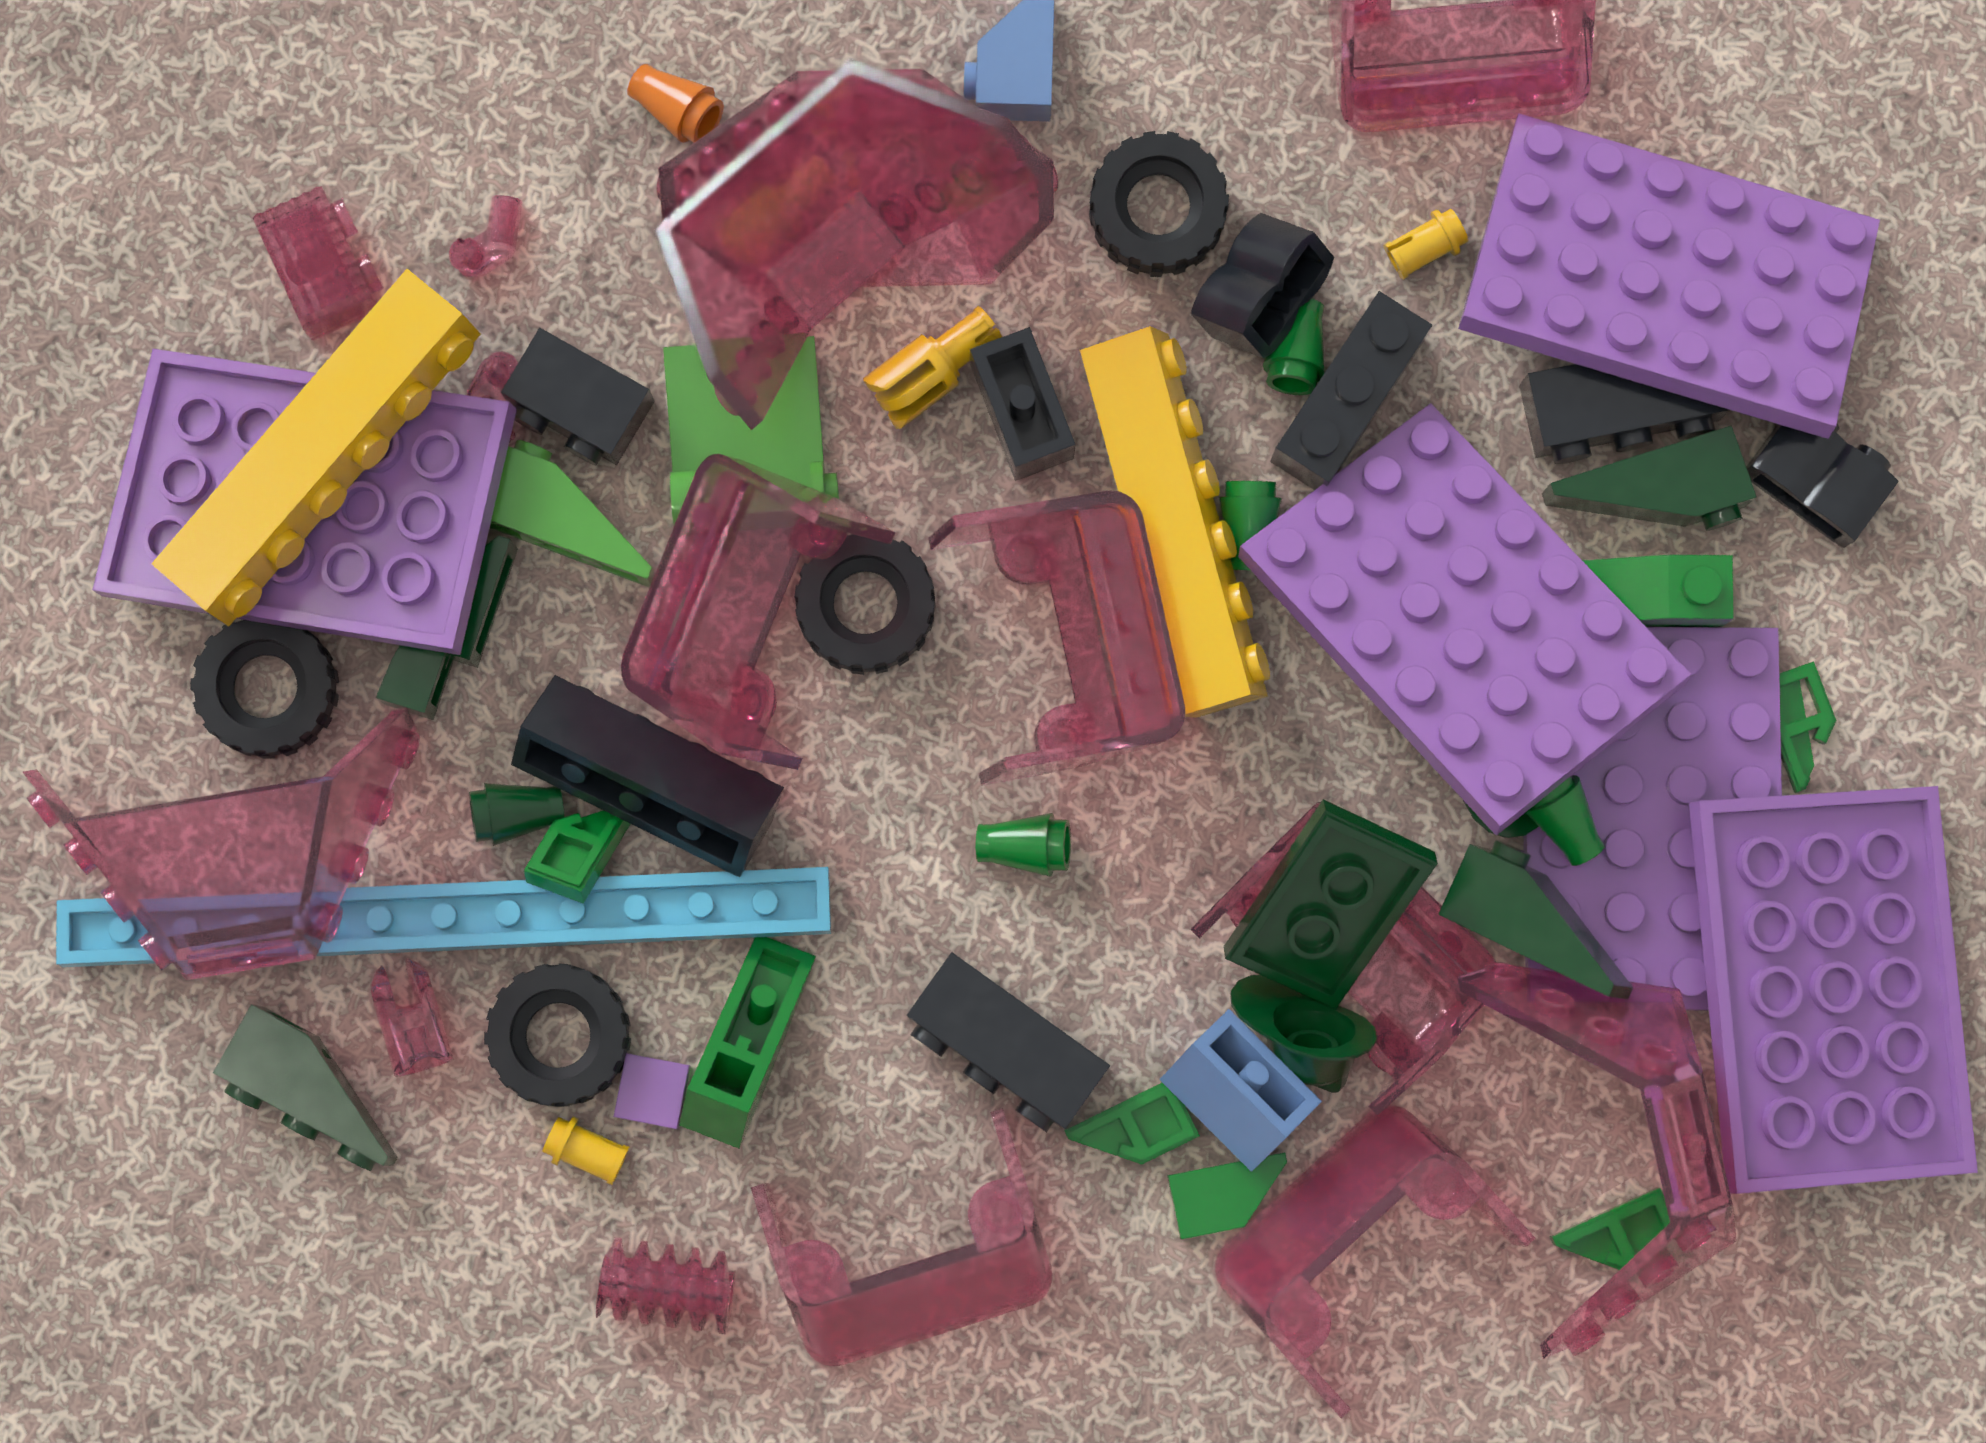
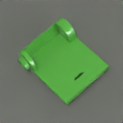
[663,336,840,535]

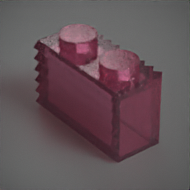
[252,186,384,341]

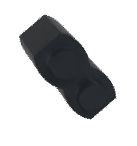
[1191,213,1334,358]
[1746,424,1899,548]

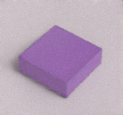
[613,1053,691,1129]

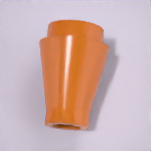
[627,64,724,145]

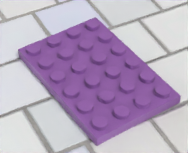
[1458,113,1880,439]
[92,349,517,655]
[1238,403,1691,835]
[1523,627,1782,1011]
[1689,786,1978,1194]

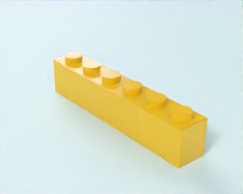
[151,269,481,626]
[1080,326,1270,718]

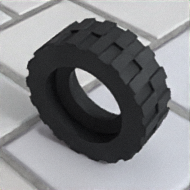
[1089,131,1229,277]
[794,530,936,675]
[190,620,339,759]
[484,963,631,1107]

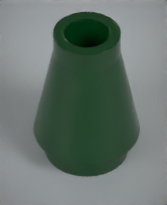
[469,783,565,846]

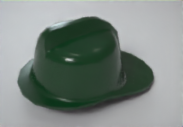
[1230,975,1377,1093]

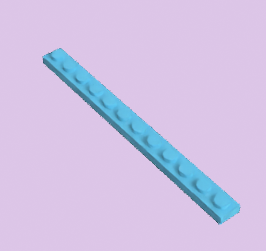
[56,867,831,967]

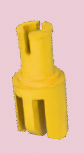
[863,306,1002,429]

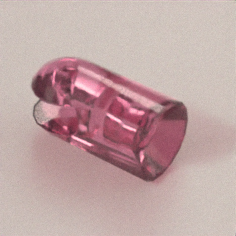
[370,958,454,1077]

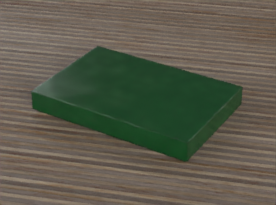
[1223,799,1438,1009]

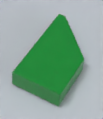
[1779,661,1837,793]
[524,810,630,904]
[1064,1083,1200,1165]
[1167,1152,1287,1239]
[1549,1187,1688,1274]

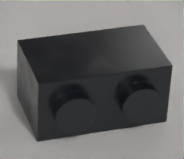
[501,327,655,466]
[970,327,1076,481]

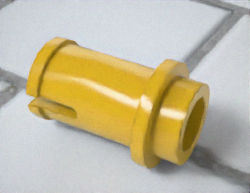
[1383,209,1469,280]
[542,1116,630,1185]

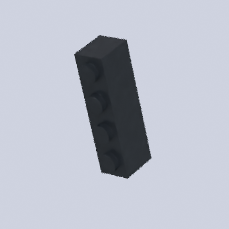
[511,675,784,877]

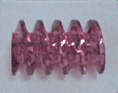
[596,1237,736,1334]

